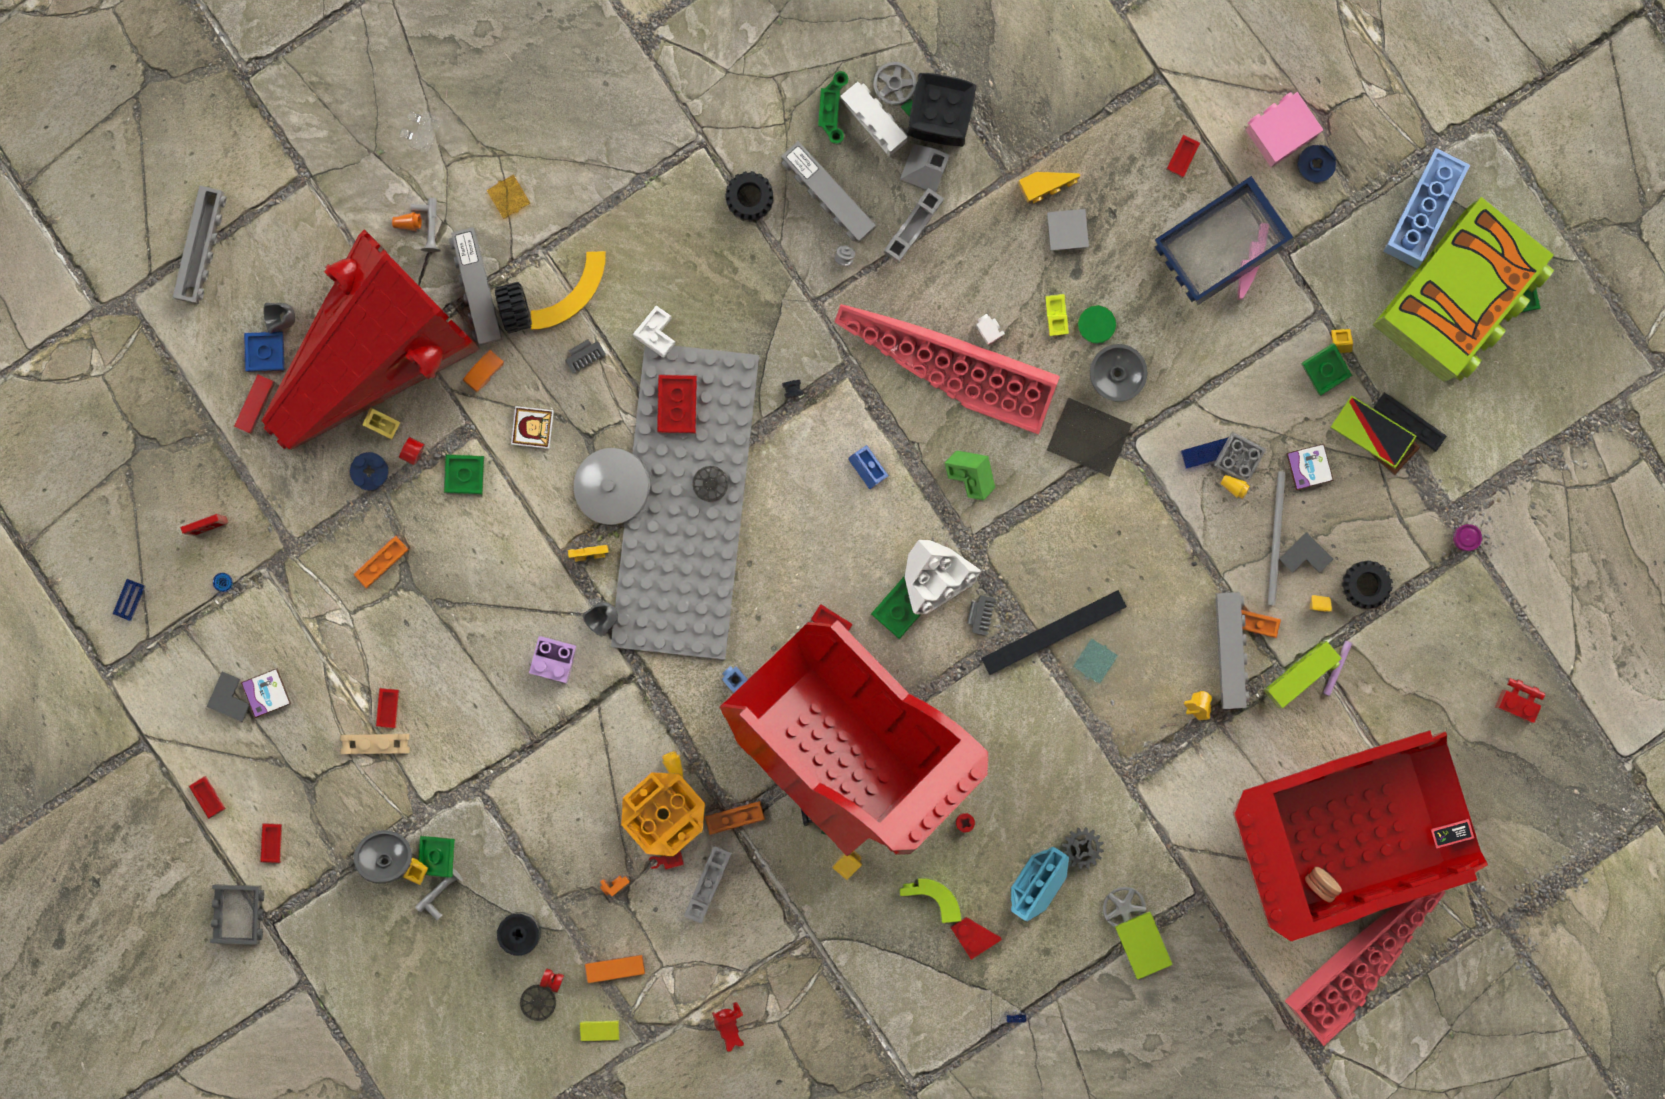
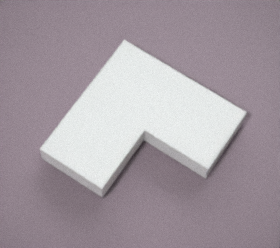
[633,306,675,358]

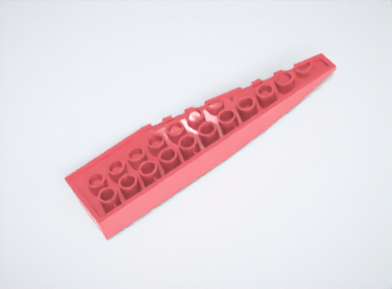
[835,304,1060,434]

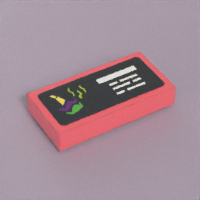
[1431,819,1474,848]

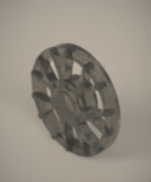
[692,466,728,502]
[520,984,556,1021]

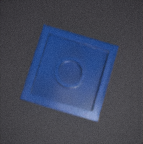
[244,332,285,372]

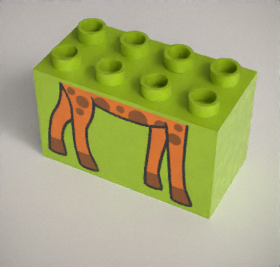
[1373,197,1554,382]

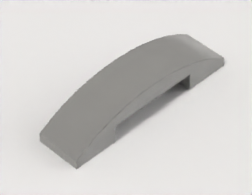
[684,845,732,923]

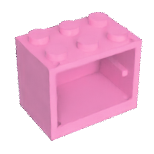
[1245,92,1323,167]

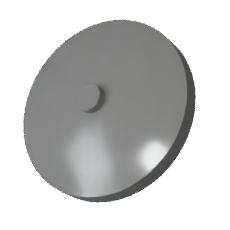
[574,448,650,525]

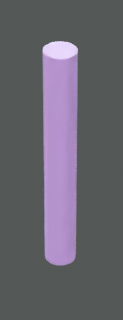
[1323,640,1352,696]

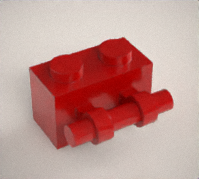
[1495,678,1545,723]

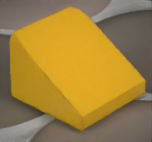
[1331,329,1353,353]
[1310,595,1332,612]
[403,857,428,885]

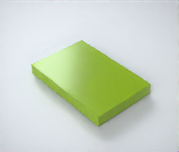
[1115,911,1173,980]

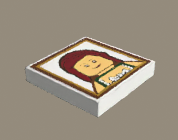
[511,406,554,449]

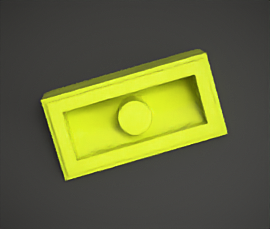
[580,1020,619,1041]

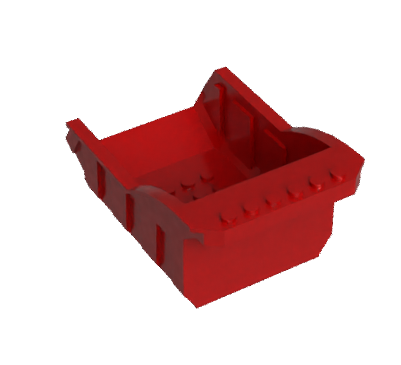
[719,620,988,856]
[1233,730,1488,942]

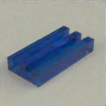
[113,579,146,621]
[1005,1011,1026,1023]

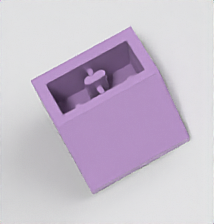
[529,636,576,683]

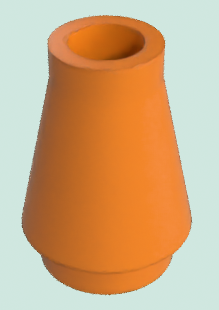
[392,212,422,231]

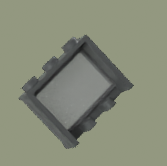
[210,884,265,945]

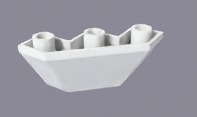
[905,540,981,614]

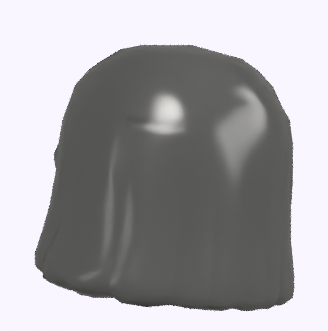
[263,303,295,333]
[582,602,618,637]

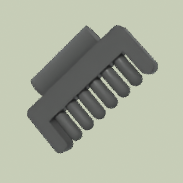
[566,339,606,373]
[967,595,996,636]

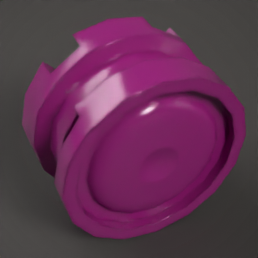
[1453,524,1482,551]

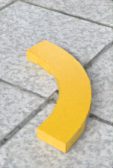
[531,251,606,330]

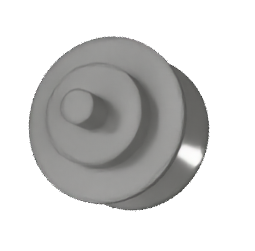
[834,246,855,266]

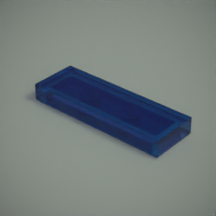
[1181,437,1229,469]

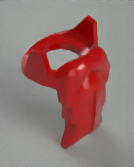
[712,1002,744,1052]

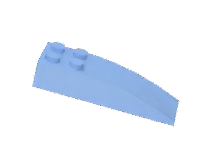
[1383,148,1470,269]

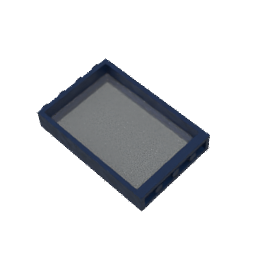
[1155,176,1295,305]

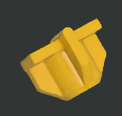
[1184,691,1212,720]

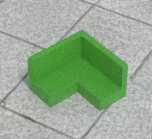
[944,451,995,500]

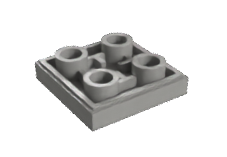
[1047,209,1089,251]
[1214,431,1266,483]

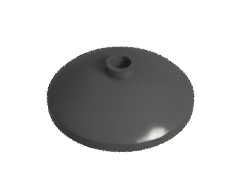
[1090,344,1147,402]
[354,830,412,884]

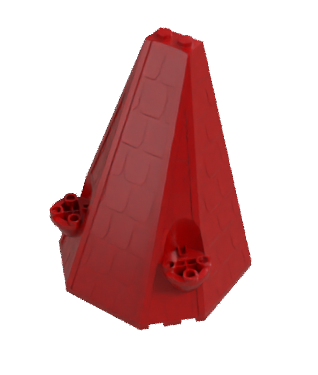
[261,229,480,450]

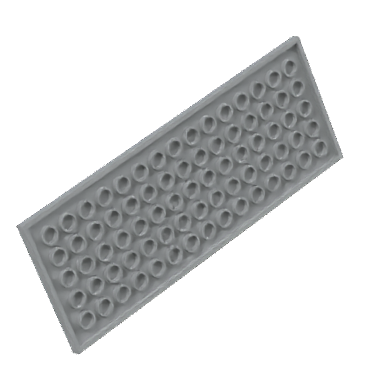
[611,345,759,660]

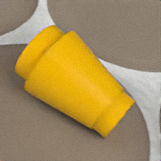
[1220,475,1250,499]
[662,751,684,777]

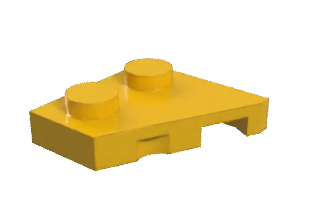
[568,545,609,562]

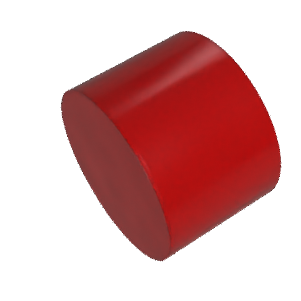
[399,437,425,466]

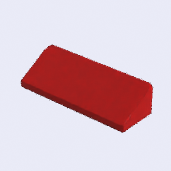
[234,374,275,434]

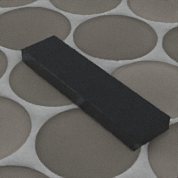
[1373,392,1447,452]

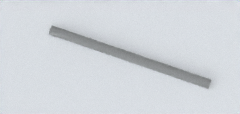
[1268,471,1286,605]

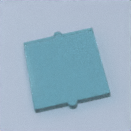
[1073,638,1118,684]

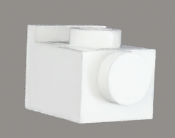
[976,314,1005,345]

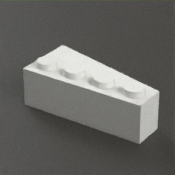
[840,82,908,157]

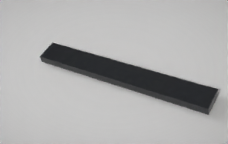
[981,590,1127,675]

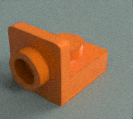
[600,876,631,896]

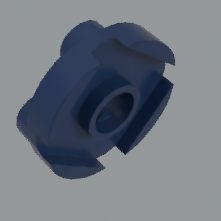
[1297,145,1336,184]
[350,452,389,491]

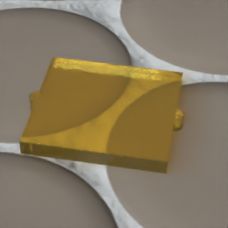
[486,174,530,219]

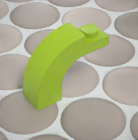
[899,878,961,923]

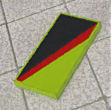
[1330,395,1417,469]

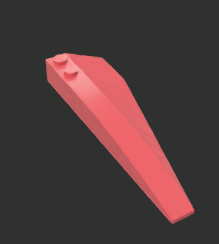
[1285,891,1446,1046]

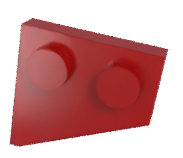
[950,917,1002,960]

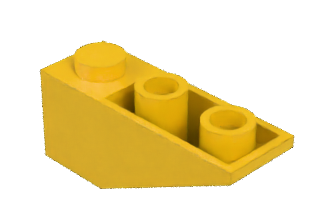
[1018,172,1080,204]
[832,851,862,880]

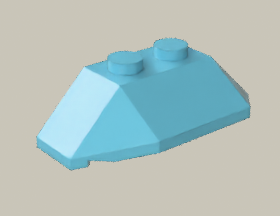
[1011,847,1069,921]

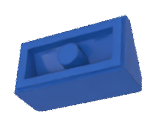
[848,445,889,489]

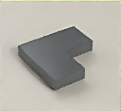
[1279,532,1333,573]
[206,671,250,722]

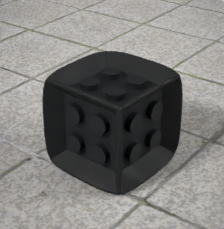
[907,73,977,147]

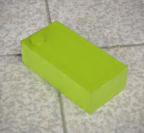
[1263,641,1342,708]

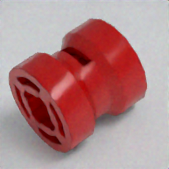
[539,968,564,993]

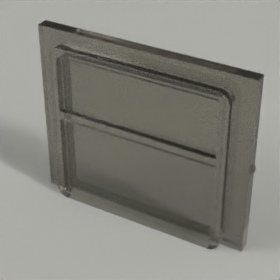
[1046,397,1132,477]

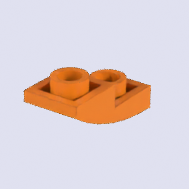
[463,350,504,392]

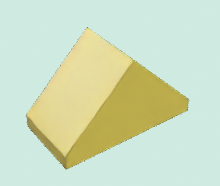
[362,408,400,439]

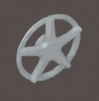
[873,62,916,105]
[1103,887,1146,927]

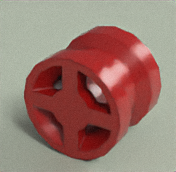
[956,813,975,833]

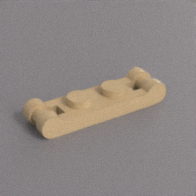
[340,734,410,754]

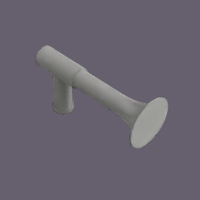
[411,198,441,252]
[415,868,463,921]

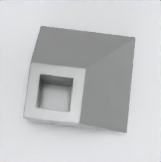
[900,144,950,193]

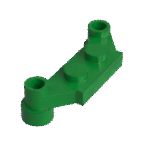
[818,71,849,144]

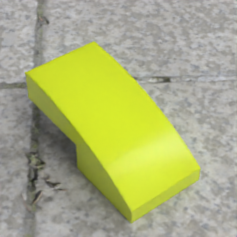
[1045,294,1069,336]

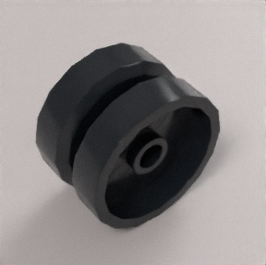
[497,912,541,956]

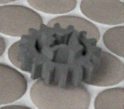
[1062,827,1104,869]

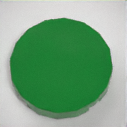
[1078,305,1116,344]

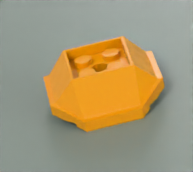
[621,772,705,856]

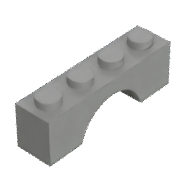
[884,188,944,263]

